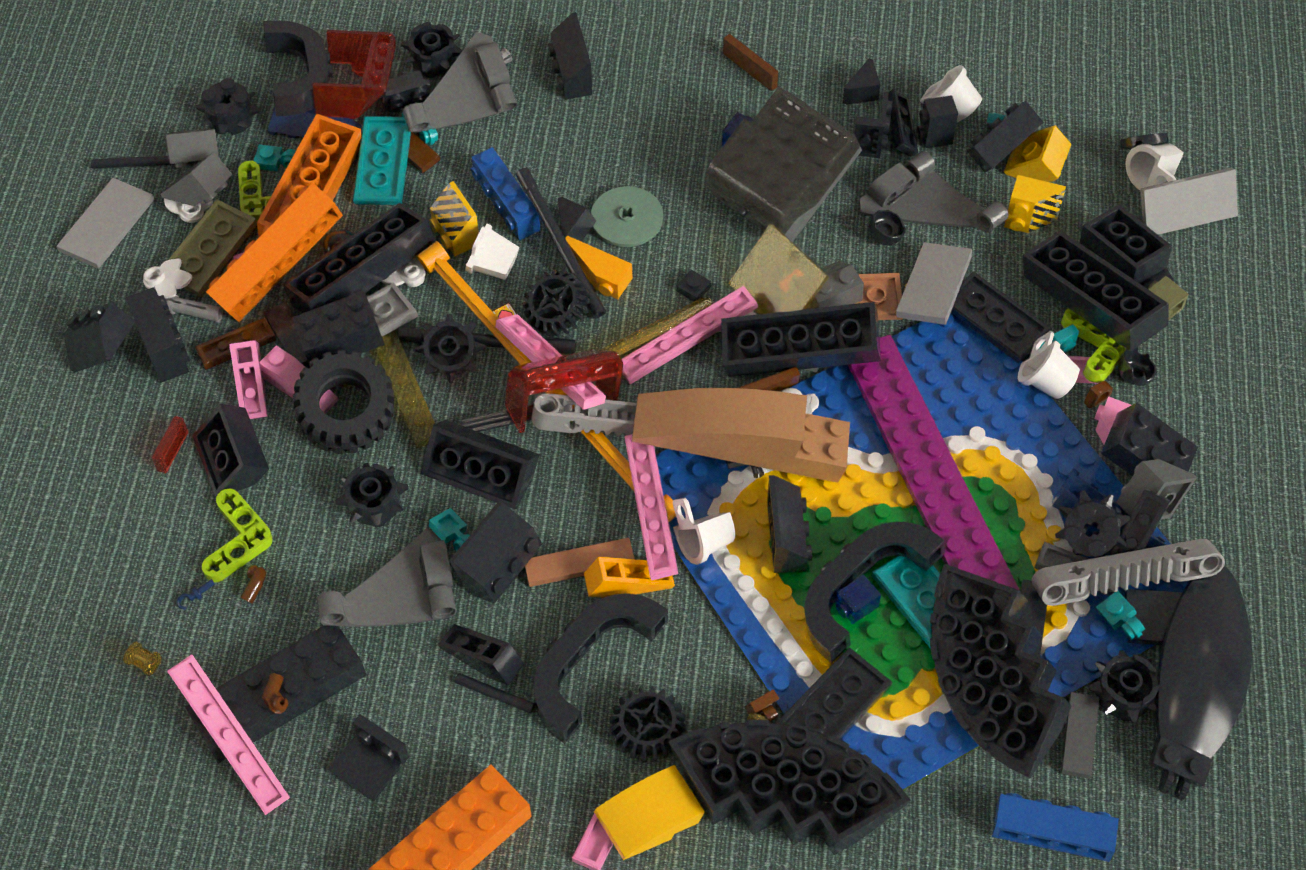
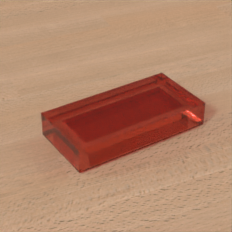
[152,416,189,474]

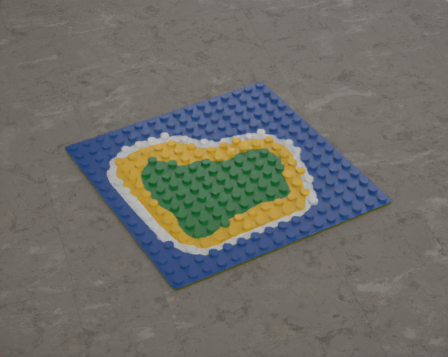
[656,313,1190,791]

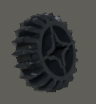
[522,269,590,337]
[610,686,686,763]

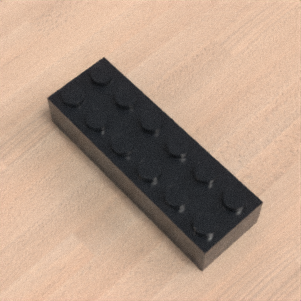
[282,203,436,313]
[1023,230,1169,352]
[721,302,881,377]
[185,625,366,764]

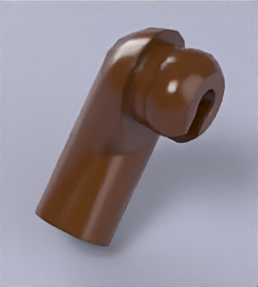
[241,565,266,604]
[262,673,289,714]

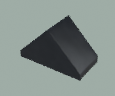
[842,58,881,105]
[557,197,596,242]

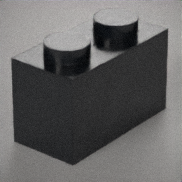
[917,95,958,149]

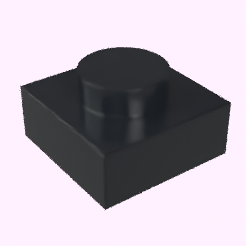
[676,270,711,303]

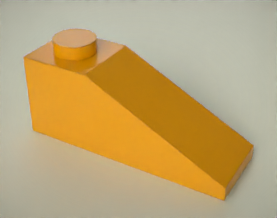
[565,236,632,299]
[584,557,675,598]

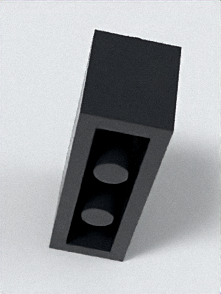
[967,101,1044,172]

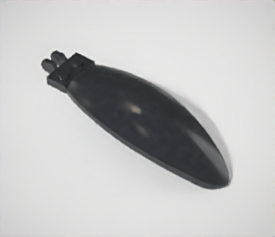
[1148,566,1252,801]

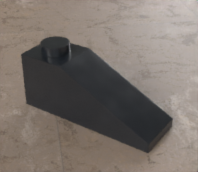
[437,624,524,685]

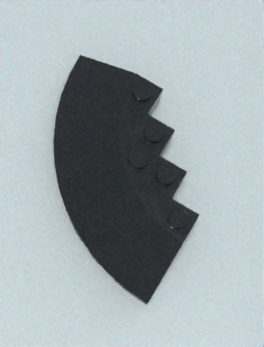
[930,563,1072,778]
[668,720,911,855]

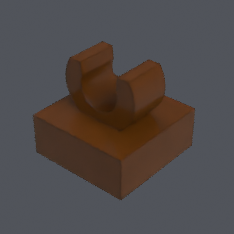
[744,689,779,721]

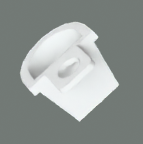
[920,65,982,122]
[1125,143,1184,190]
[465,224,519,280]
[1017,331,1080,399]
[673,498,735,565]

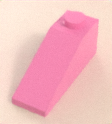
[229,340,268,419]
[259,346,339,414]

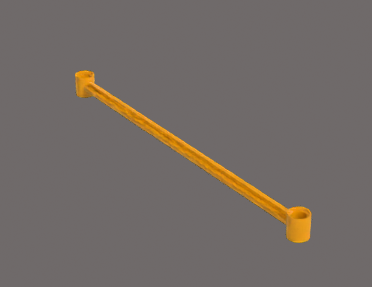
[417,241,676,522]

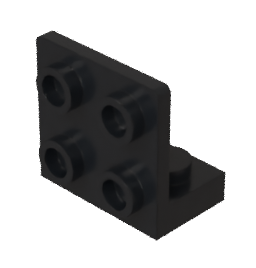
[376,70,430,112]
[853,91,892,158]
[329,714,409,801]

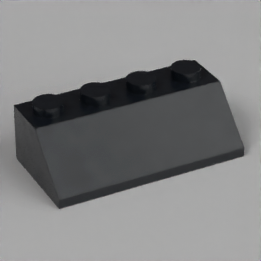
[420,420,540,509]

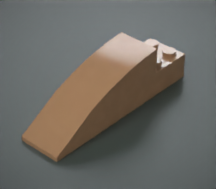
[631,388,850,483]

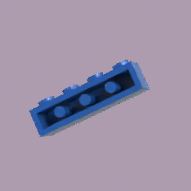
[470,147,540,241]
[992,793,1119,862]

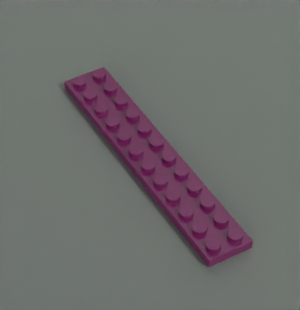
[848,335,1020,591]

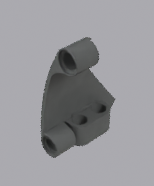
[401,31,518,132]
[859,151,1008,233]
[316,528,457,627]

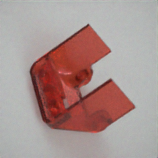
[313,30,396,119]
[505,349,623,433]

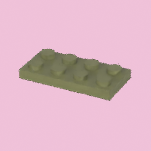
[169,199,257,297]

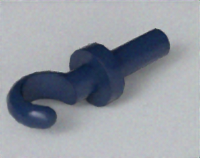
[177,579,215,610]

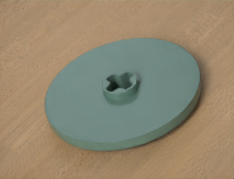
[591,186,663,247]

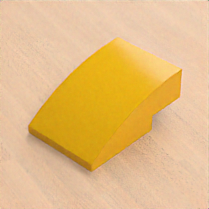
[594,765,705,860]

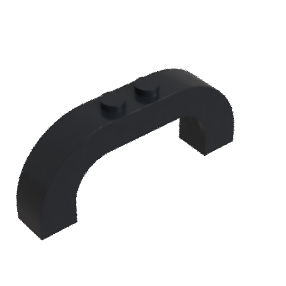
[263,21,333,116]
[804,522,945,663]
[533,593,668,744]

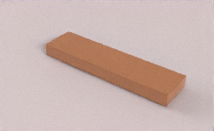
[525,538,635,587]

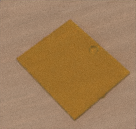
[728,223,829,314]

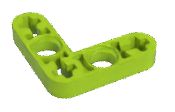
[238,161,271,221]
[1061,308,1126,383]
[202,489,273,582]

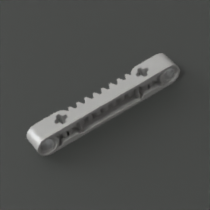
[531,393,637,436]
[1032,539,1225,606]

